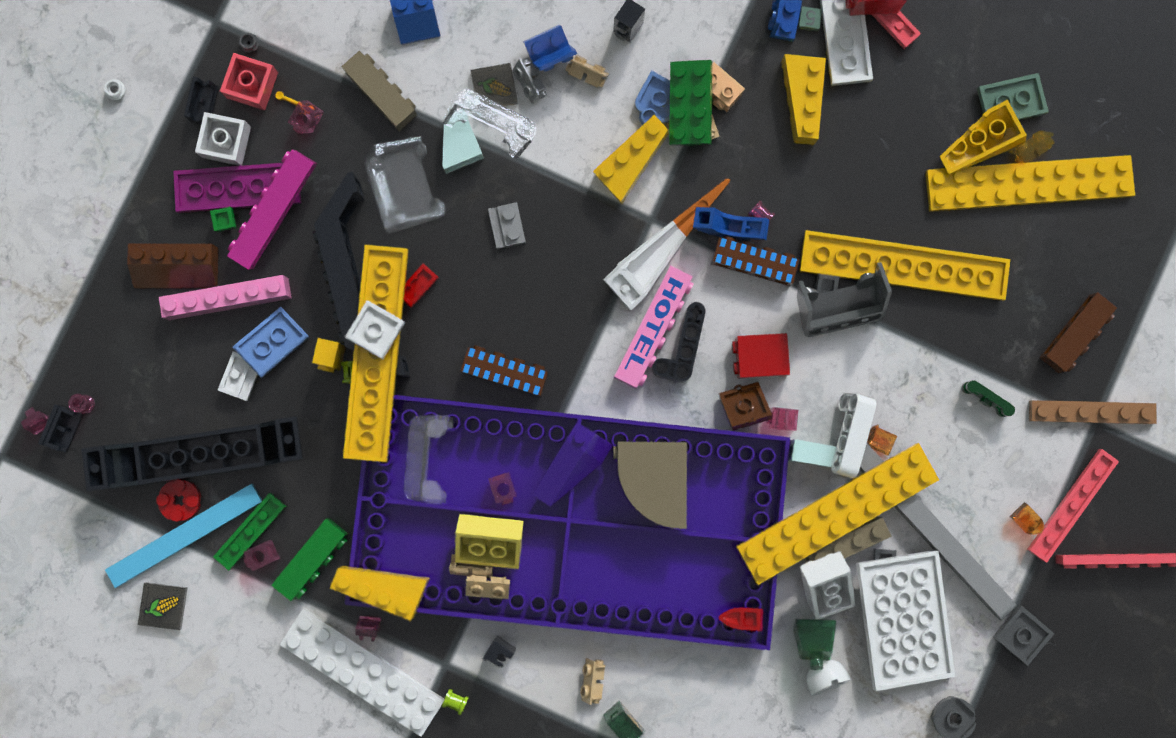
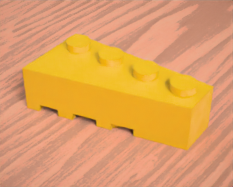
[781,54,826,145]
[593,115,669,204]
[330,566,430,621]

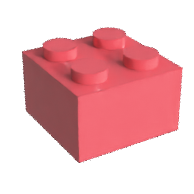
[220,53,278,110]

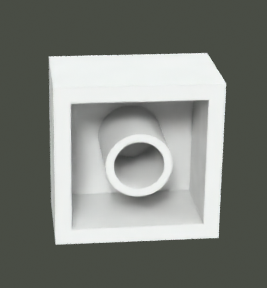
[195,112,251,166]

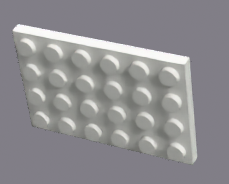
[856,550,955,691]

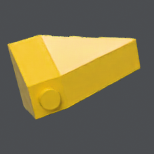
[940,100,1027,175]

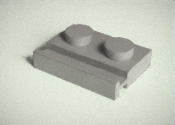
[488,202,526,250]

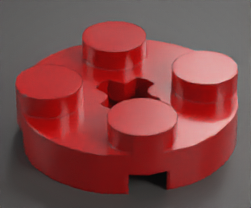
[156,479,201,522]

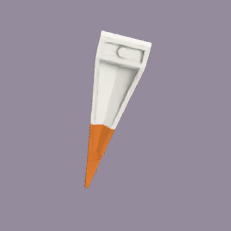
[603,179,730,310]

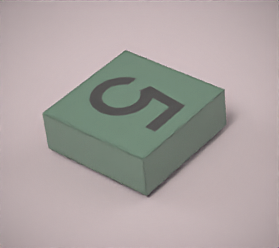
[798,7,822,31]

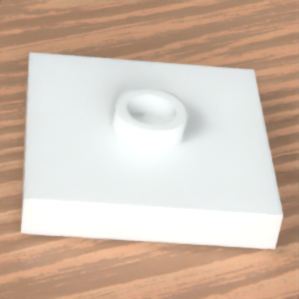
[345,300,405,359]

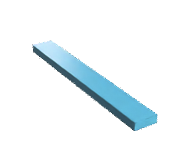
[105,484,263,588]

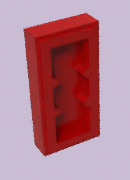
[404,263,439,308]

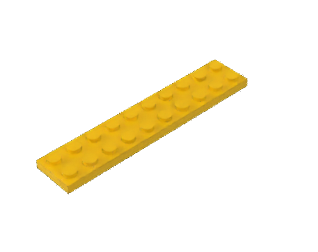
[925,155,1135,212]
[799,230,1010,301]
[343,245,409,462]
[736,443,939,585]

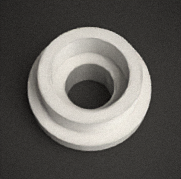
[104,79,126,100]

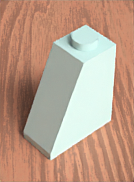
[442,109,484,174]
[788,439,836,468]

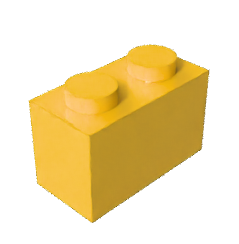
[312,338,346,373]

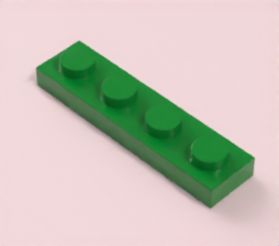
[213,493,287,571]

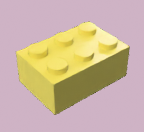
[455,514,523,569]

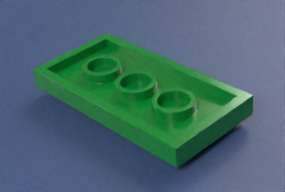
[669,60,712,146]

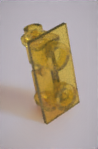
[1009,130,1054,164]

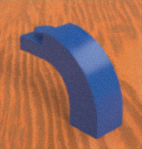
[693,207,769,241]

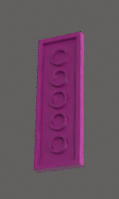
[173,163,301,213]

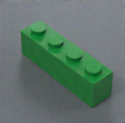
[271,518,348,601]

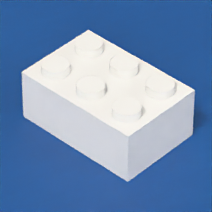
[800,551,855,621]

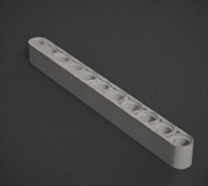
[860,443,1017,621]

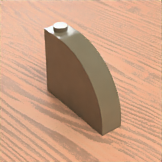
[613,442,687,529]

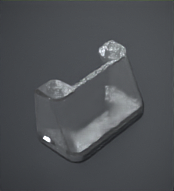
[443,89,536,159]
[365,137,445,233]
[403,415,453,504]

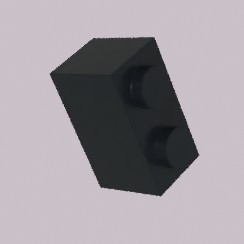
[613,0,645,42]

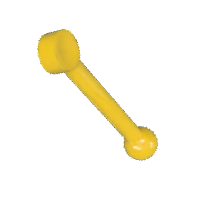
[275,91,315,114]

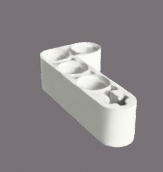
[831,393,876,479]

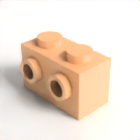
[712,62,745,112]

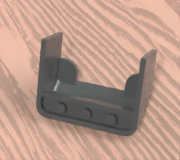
[797,262,892,337]

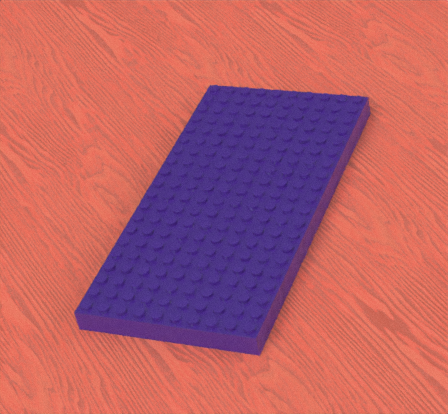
[345,395,791,650]

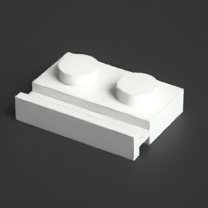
[218,351,258,401]

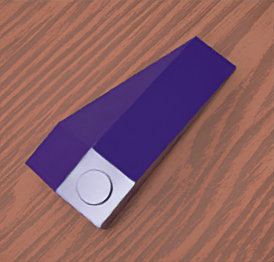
[532,422,613,506]

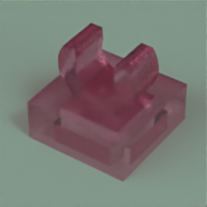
[21,407,49,435]
[355,616,381,642]

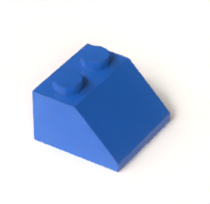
[390,0,441,45]

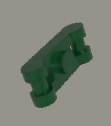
[962,380,1015,417]

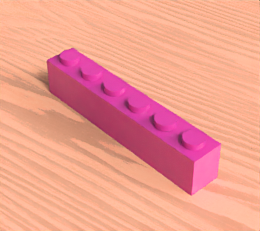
[227,149,317,270]

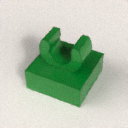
[210,207,236,232]

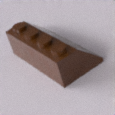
[127,244,218,289]

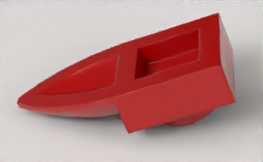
[719,608,763,631]

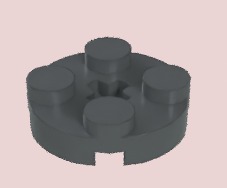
[931,696,976,738]

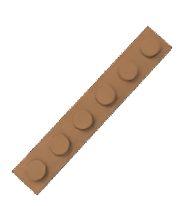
[1029,400,1157,424]

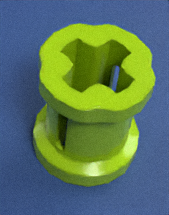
[341,361,353,384]
[442,689,469,715]

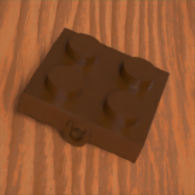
[719,382,772,431]

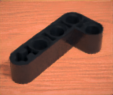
[652,302,706,383]

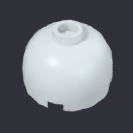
[806,659,851,696]

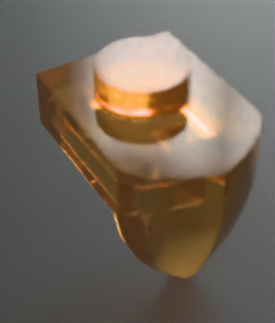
[867,424,897,456]
[1009,502,1044,535]

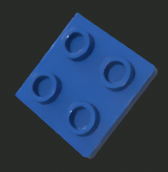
[768,0,802,42]
[523,24,577,72]

